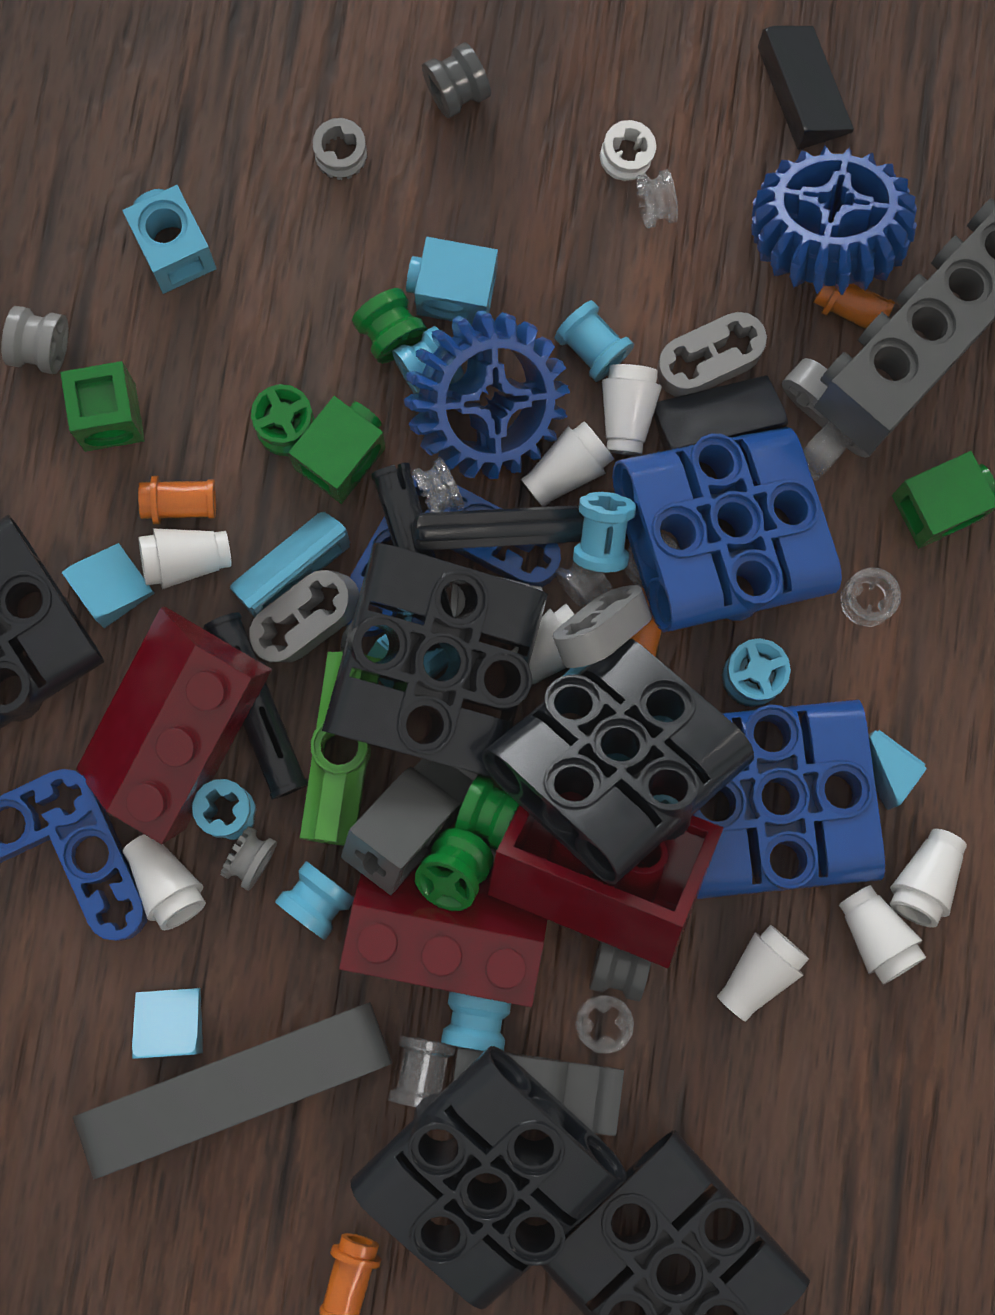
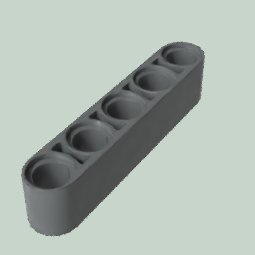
[73,1002,393,1180]

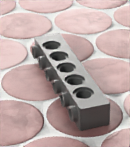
[814,198,995,456]

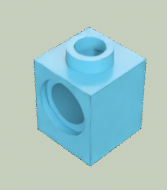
[122,185,217,294]
[406,237,498,325]

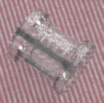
[388,1035,456,1107]

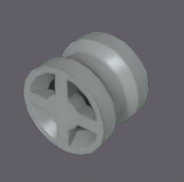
[1,306,69,374]

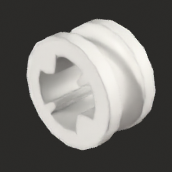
[600,120,656,181]

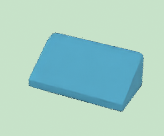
[230,512,350,618]

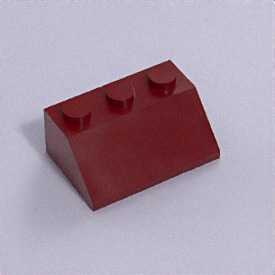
[76,606,272,845]
[488,792,724,969]
[339,856,548,1008]

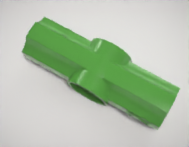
[300,651,381,846]

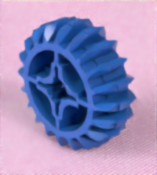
[751,146,917,295]
[403,311,570,479]

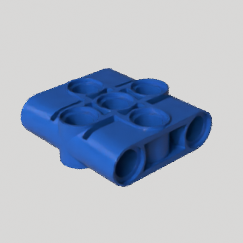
[612,426,842,632]
[694,700,885,899]

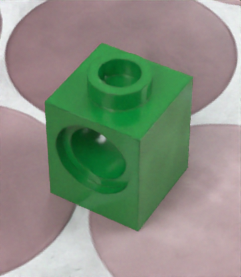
[60,361,145,452]
[288,396,386,504]
[892,451,995,549]

